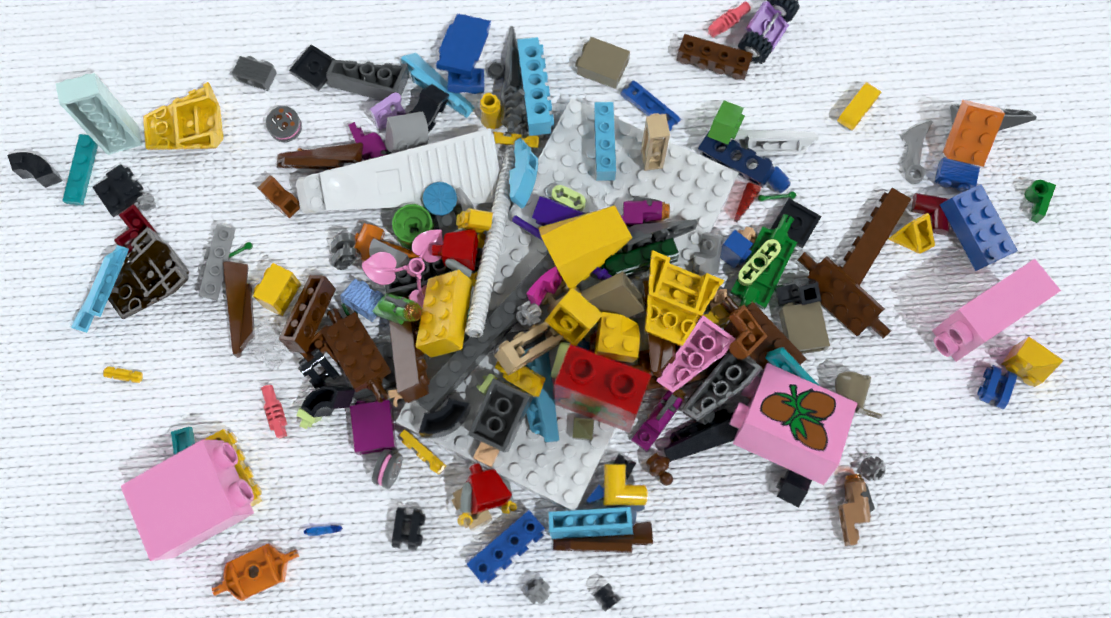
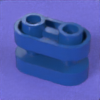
[977,365,1017,410]

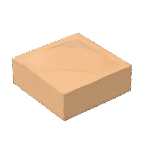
[473,442,500,468]

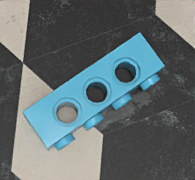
[594,102,616,181]
[549,507,633,539]

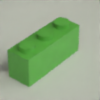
[707,100,745,144]

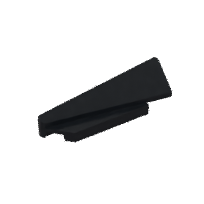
[663,408,738,462]

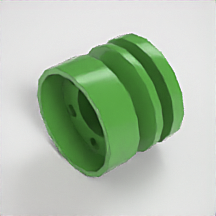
[392,204,434,251]

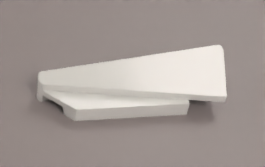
[730,129,819,155]

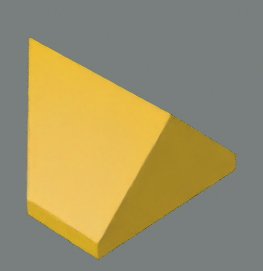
[888,213,935,254]

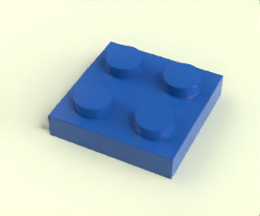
[448,68,485,94]

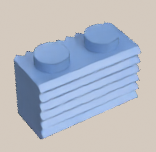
[340,279,384,322]

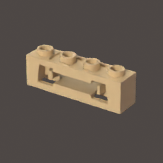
[641,113,670,171]
[495,318,566,375]

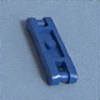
[620,80,681,132]

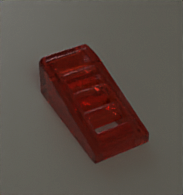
[734,182,762,223]

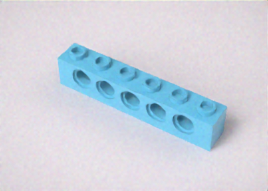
[517,37,554,136]

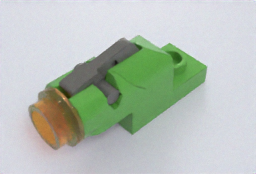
[372,293,423,325]

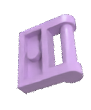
[370,93,406,131]

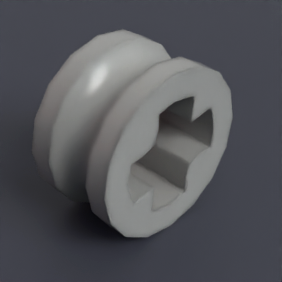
[137,195,156,211]

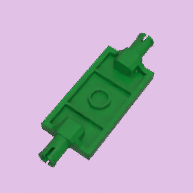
[730,214,797,310]

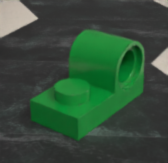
[1024,180,1056,223]

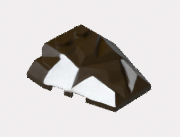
[108,227,189,319]

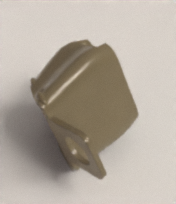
[835,371,882,419]

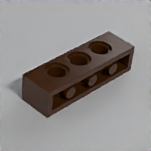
[279,275,336,353]

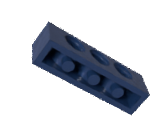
[698,130,775,188]

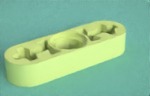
[737,239,781,286]

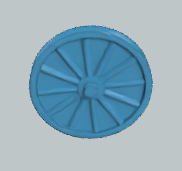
[423,182,457,216]

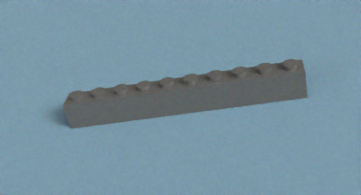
[416,253,556,413]

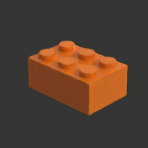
[943,100,1005,167]

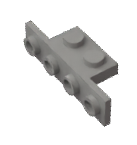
[198,224,236,301]

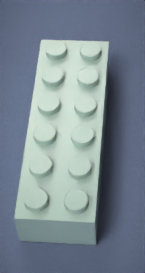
[55,73,143,155]

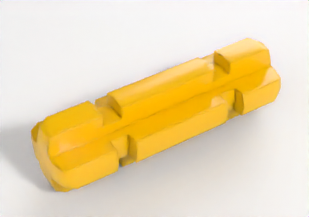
[103,366,143,383]

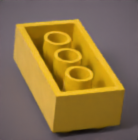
[415,270,473,358]

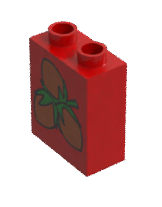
[554,344,651,433]

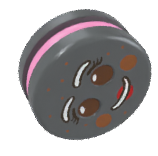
[266,106,302,143]
[372,449,403,489]

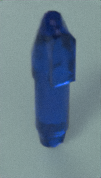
[304,525,343,536]

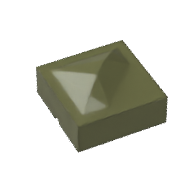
[572,418,594,441]

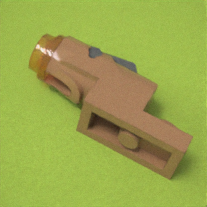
[838,474,875,547]

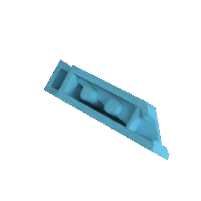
[401,53,475,118]
[70,245,129,333]

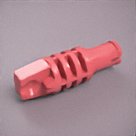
[708,1,751,38]
[261,384,288,439]

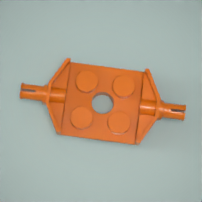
[211,543,300,601]

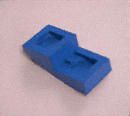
[586,485,604,505]

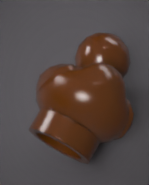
[645,453,674,486]

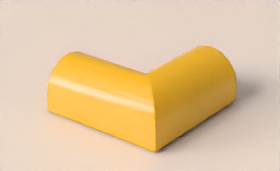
[604,464,648,506]

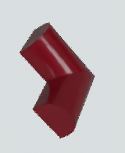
[911,193,950,236]
[114,204,157,256]

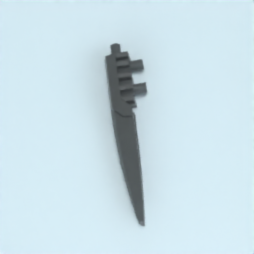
[501,25,525,133]

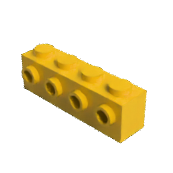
[203,429,262,507]

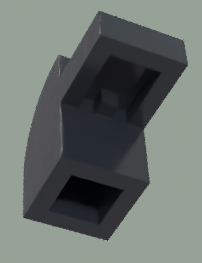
[774,278,821,306]

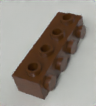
[676,33,753,80]

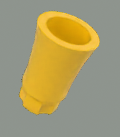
[480,93,502,129]

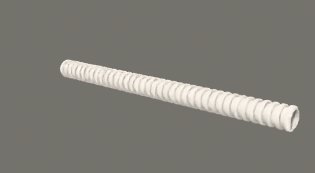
[465,144,515,337]

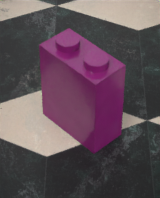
[350,398,397,456]

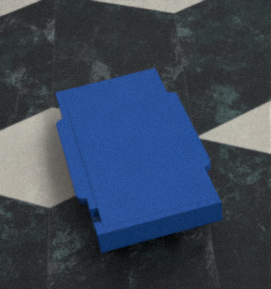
[436,13,491,76]

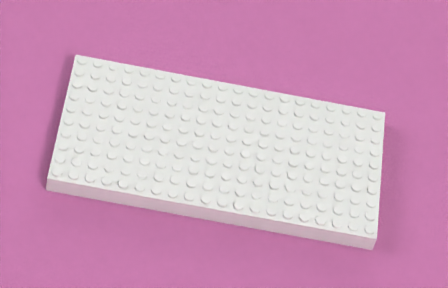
[396,98,739,511]

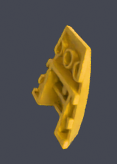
[143,82,224,150]
[539,205,632,290]
[645,250,724,346]

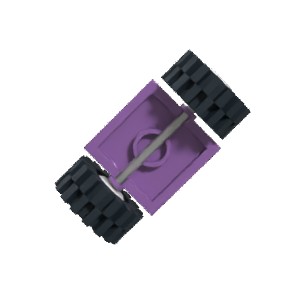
[737,0,800,64]

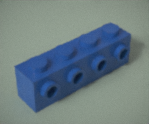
[466,510,545,584]

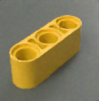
[837,82,882,131]

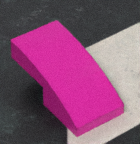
[527,266,563,306]

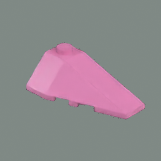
[656,315,735,393]

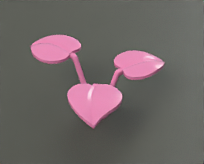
[362,230,443,316]

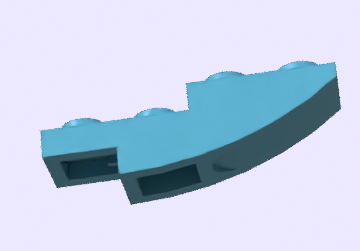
[509,138,538,209]

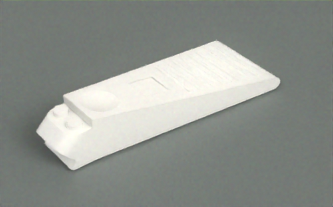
[296,128,500,214]

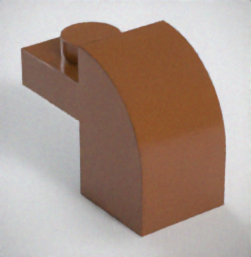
[257,175,300,219]

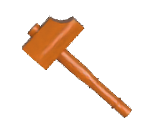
[354,223,425,263]

